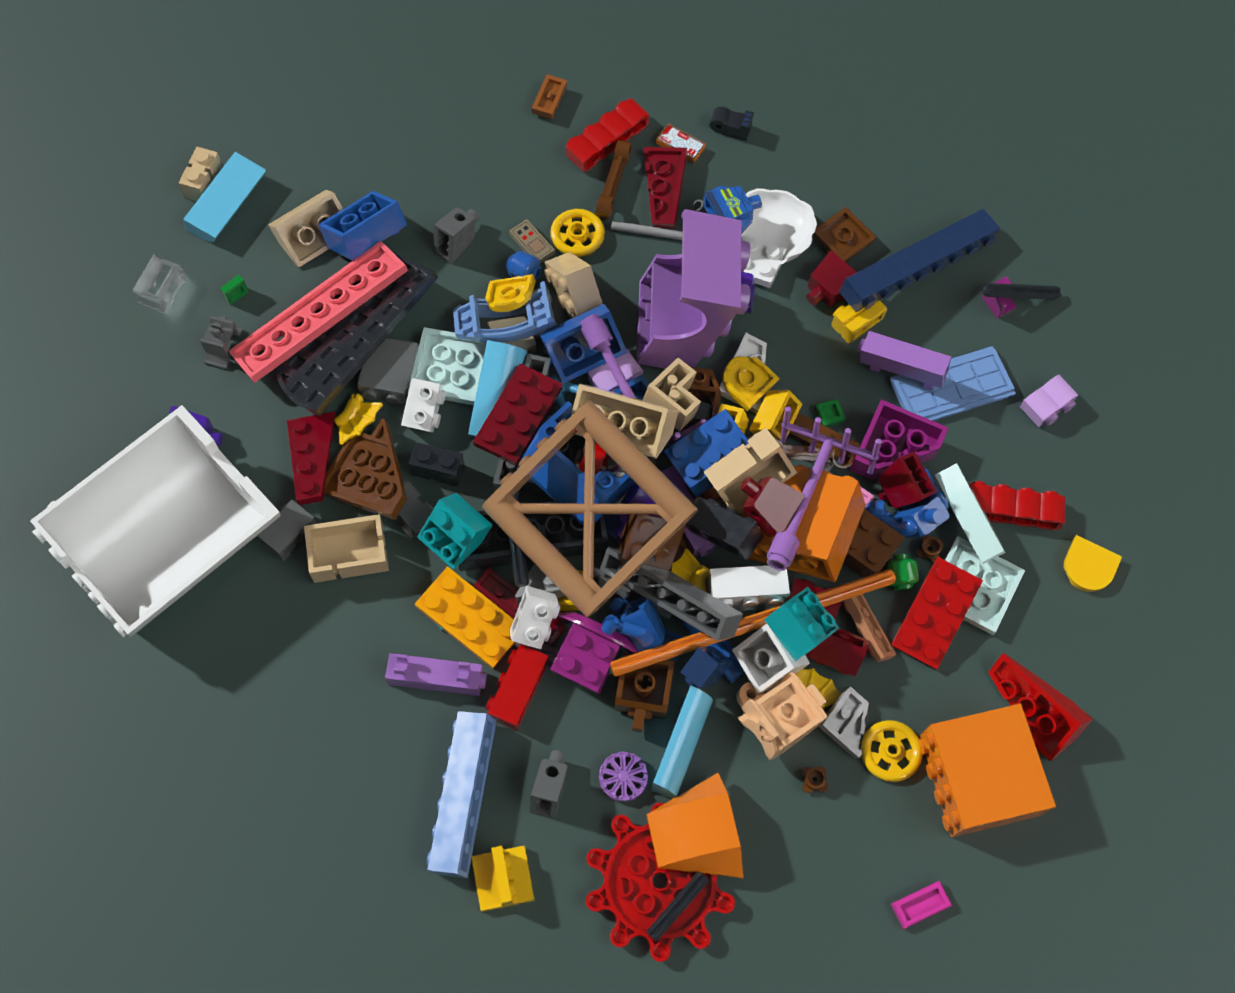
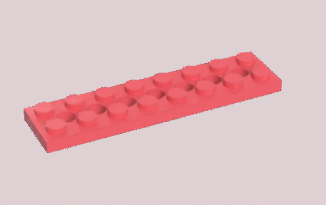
[229,241,408,383]

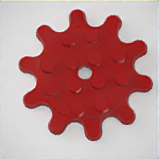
[586,802,735,962]

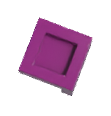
[982,276,1016,318]

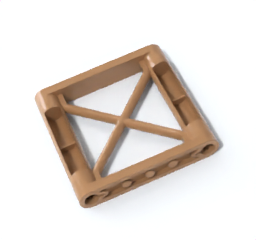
[482,400,698,618]

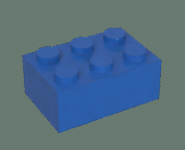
[318,191,407,260]
[539,304,628,384]
[664,409,749,498]

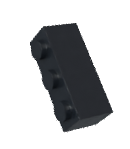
[686,496,764,560]

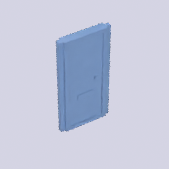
[890,346,1016,421]

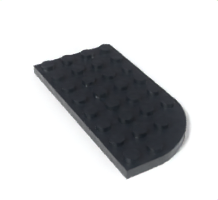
[275,253,438,416]

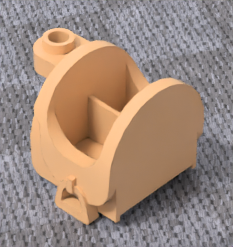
[736,672,828,761]

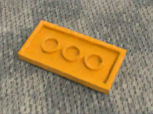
[415,566,516,669]

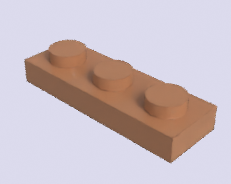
[843,594,896,662]

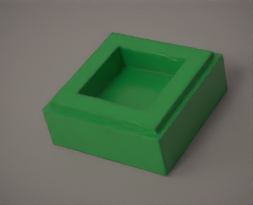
[220,275,249,305]
[814,399,846,427]

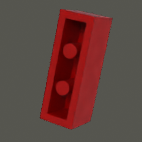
[485,644,549,731]

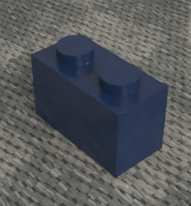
[681,646,733,689]

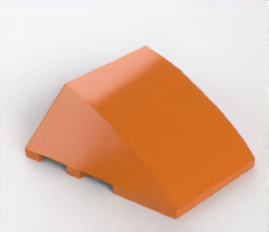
[647,773,743,879]

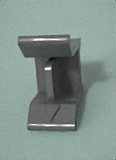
[200,315,244,370]

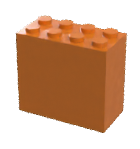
[741,465,866,582]
[918,704,1056,838]

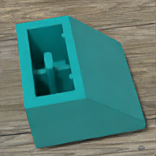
[417,493,492,569]
[764,587,839,661]

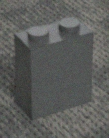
[357,338,419,404]

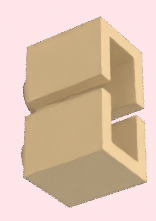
[179,147,223,202]

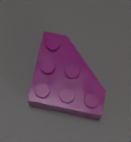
[850,399,948,480]

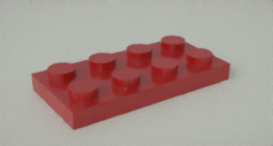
[891,557,983,670]

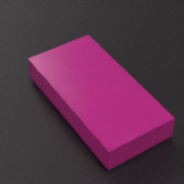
[891,881,952,929]

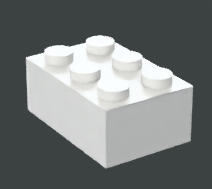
[706,565,790,615]

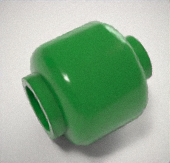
[885,554,919,591]

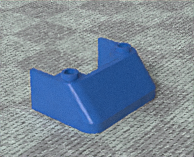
[522,401,634,525]

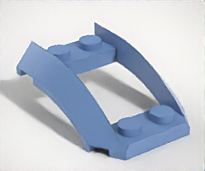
[453,281,558,343]

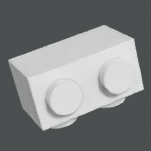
[401,378,446,432]
[510,586,560,649]

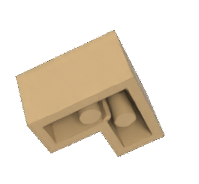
[643,358,701,432]

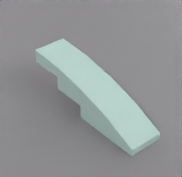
[935,463,1006,564]

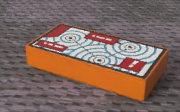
[656,124,706,164]

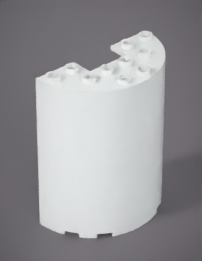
[30,405,281,637]

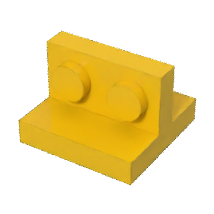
[472,845,534,912]

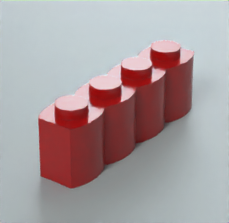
[566,98,649,173]
[968,481,1065,530]

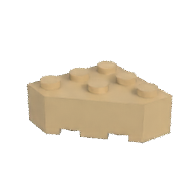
[544,252,603,319]

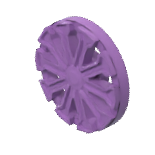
[599,751,648,802]

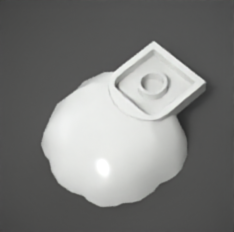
[741,189,817,288]

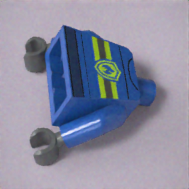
[694,186,762,234]

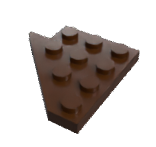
[324,419,407,520]

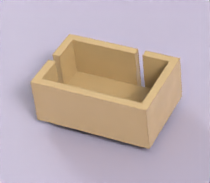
[704,427,797,514]
[304,514,389,583]

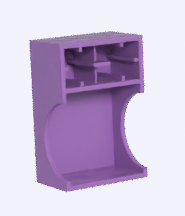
[637,209,750,369]

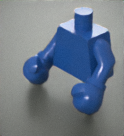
[866,468,950,538]

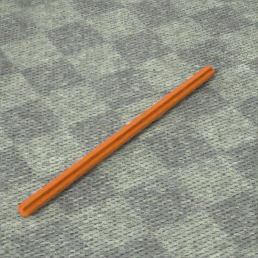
[610,569,896,676]

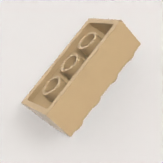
[571,384,679,458]

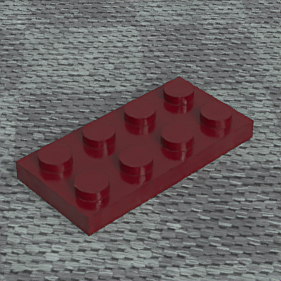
[473,364,563,467]

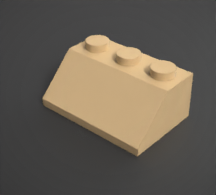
[268,190,343,267]

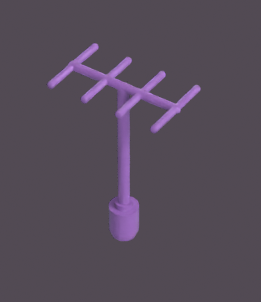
[580,314,707,472]
[767,407,882,571]

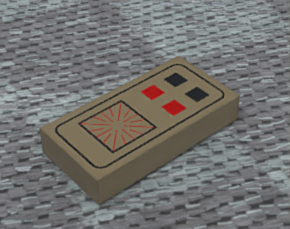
[509,219,555,264]

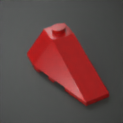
[988,653,1093,761]

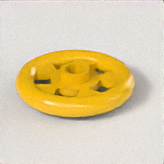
[551,209,605,257]
[861,720,923,782]

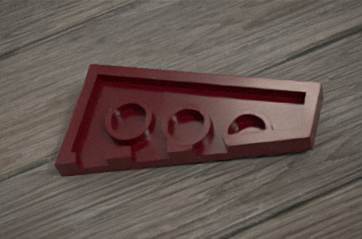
[643,147,688,229]
[287,411,336,505]

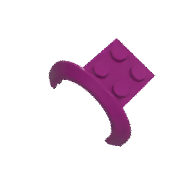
[550,611,639,695]

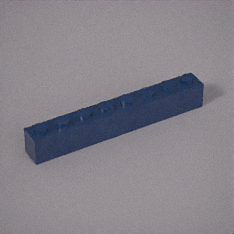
[839,208,1000,312]

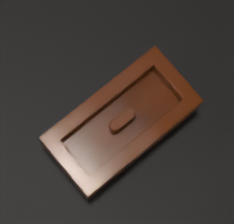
[532,74,567,119]

